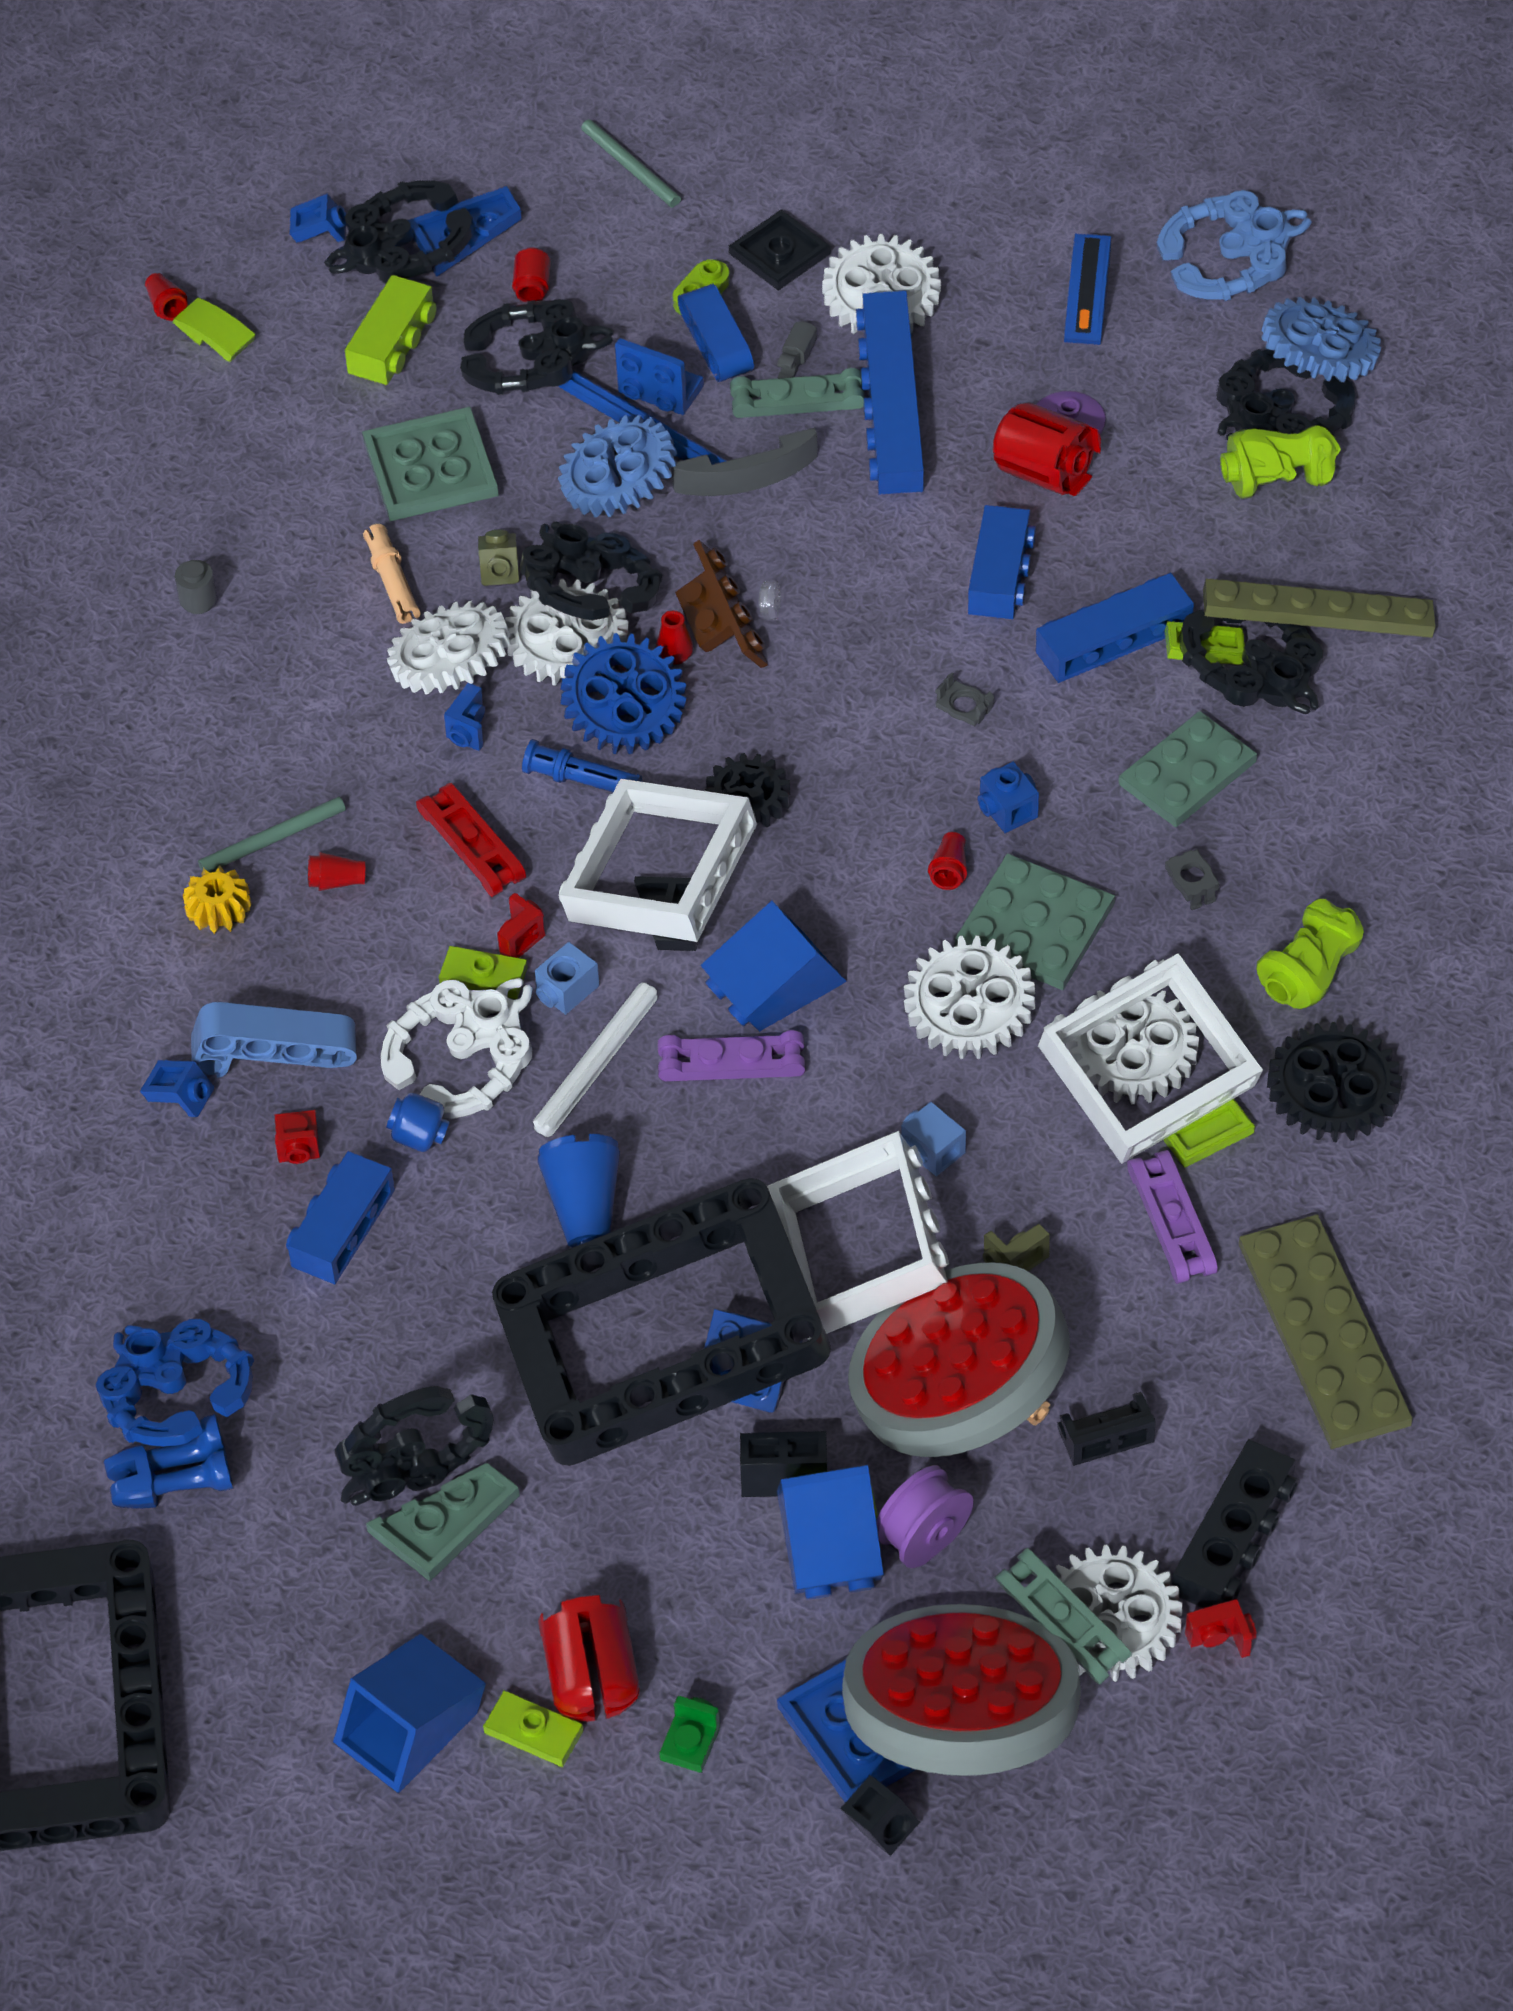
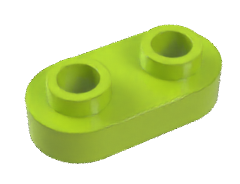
[673,260,729,315]

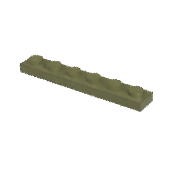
[1203,579,1435,638]

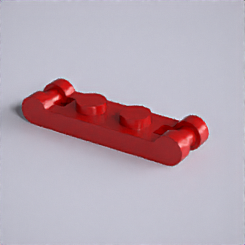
[416,783,526,897]

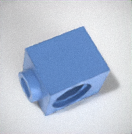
[535,942,599,1015]
[901,1102,966,1176]

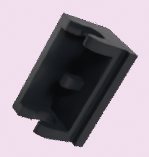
[1057,1392,1156,1466]
[740,1431,827,1497]

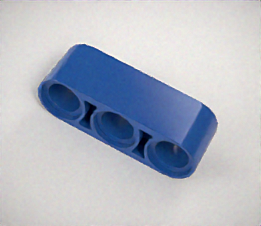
[678,284,754,382]

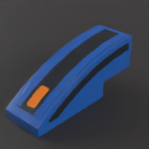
[1064,234,1111,345]

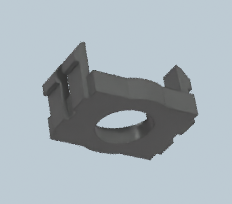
[935,673,994,727]
[1165,850,1219,910]

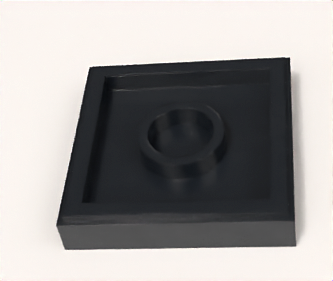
[729,209,831,291]

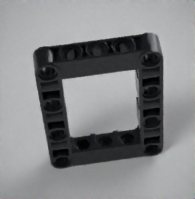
[492,1178,831,1466]
[0,1539,171,1851]

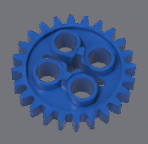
[560,633,686,754]

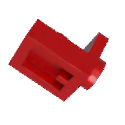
[497,893,545,958]
[274,1110,320,1164]
[1185,1599,1256,1658]

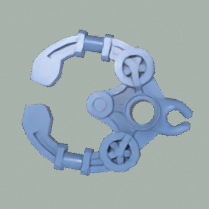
[1157,190,1312,301]

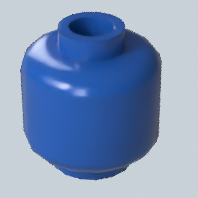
[386,1092,450,1152]

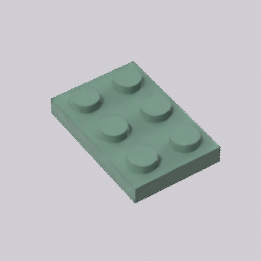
[1119,711,1257,827]

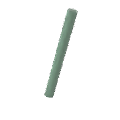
[581,119,681,208]
[198,797,346,872]

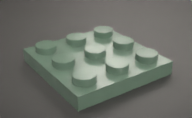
[362,407,499,521]
[955,853,1115,990]

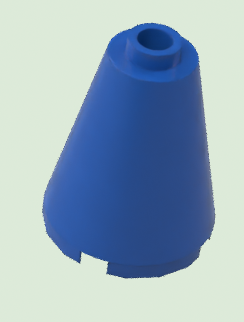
[538,1134,620,1248]

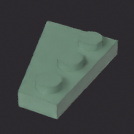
[366,1463,520,1581]

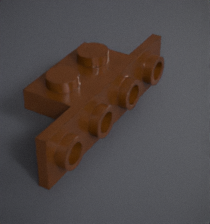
[675,540,768,668]

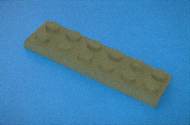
[1239,1214,1412,1450]

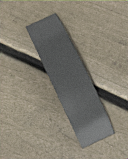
[672,428,817,496]

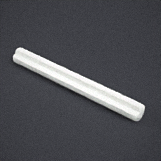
[533,982,657,1137]

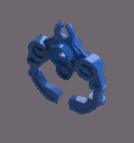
[95,1319,254,1447]

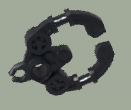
[324,180,475,284]
[460,299,614,395]
[1216,349,1355,441]
[520,521,663,620]
[1179,610,1323,714]
[334,1386,494,1506]

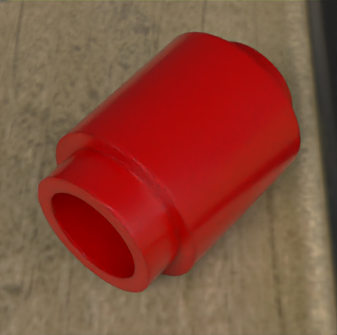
[512,247,551,302]

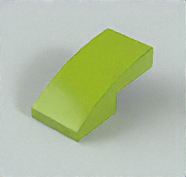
[173,298,256,362]

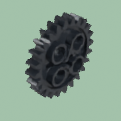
[1267,1022,1402,1142]

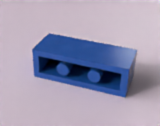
[968,505,1036,619]
[286,1151,395,1285]

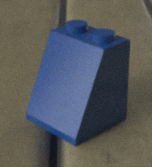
[700,900,846,1031]
[777,1465,884,1600]
[333,1634,486,1793]

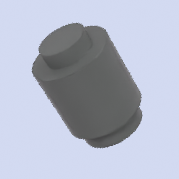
[174,560,217,614]

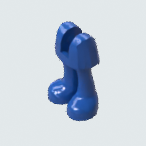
[104,1414,233,1509]

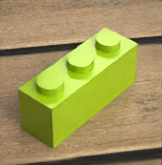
[345,275,436,385]

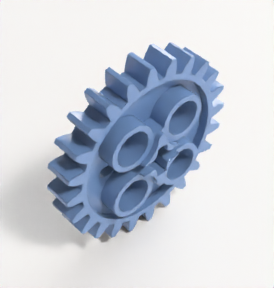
[1261,297,1381,382]
[558,415,677,517]

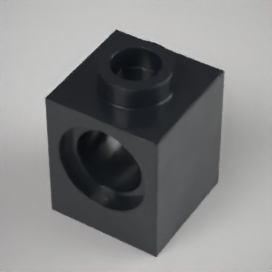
[840,1775,920,1856]

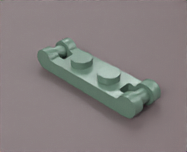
[730,368,865,418]
[994,1548,1132,1685]

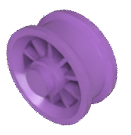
[876,1465,973,1568]

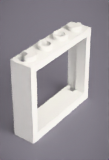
[559,779,757,942]
[1038,953,1263,1164]
[767,1131,949,1340]

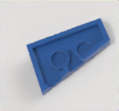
[408,186,522,277]

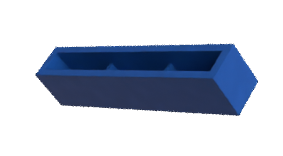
[856,291,924,494]

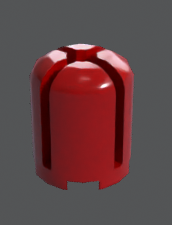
[993,402,1101,496]
[538,1595,640,1722]

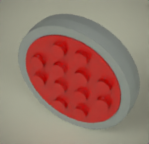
[848,1263,1070,1457]
[842,1604,1081,1776]

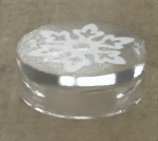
[759,581,781,619]

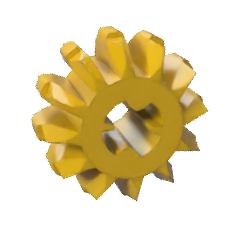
[183,865,251,935]

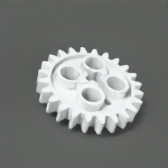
[822,234,941,334]
[505,579,629,686]
[387,601,511,694]
[904,936,1035,1059]
[1066,990,1199,1104]
[1056,1545,1182,1681]

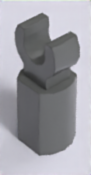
[777,321,817,379]

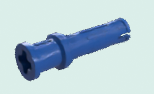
[522,739,642,792]

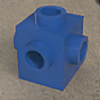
[977,761,1039,833]

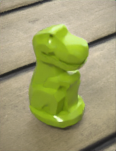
[1220,425,1341,499]
[1256,899,1364,1009]

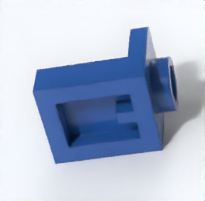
[290,194,346,243]
[444,683,485,751]
[140,1060,214,1117]

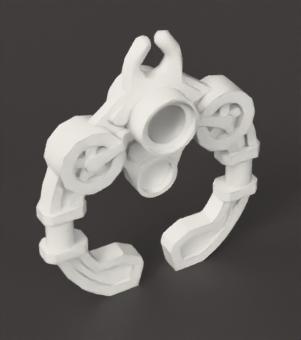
[381,978,533,1119]

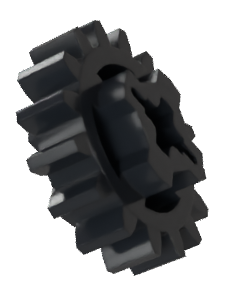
[705,753,790,831]

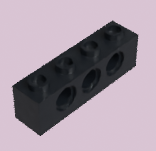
[1172,1439,1299,1609]

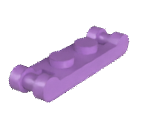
[658,1030,805,1081]
[1127,1150,1218,1284]

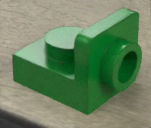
[659,1696,720,1773]

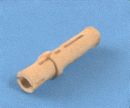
[363,524,421,624]

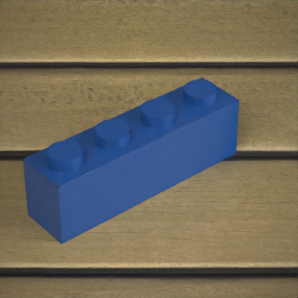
[1036,573,1194,683]

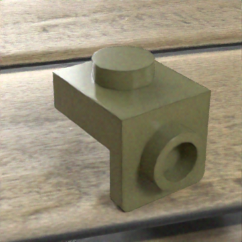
[478,530,519,586]

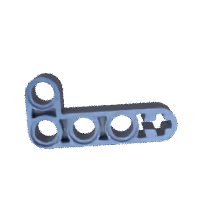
[191,1002,357,1078]

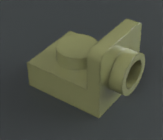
[983,1224,1050,1271]

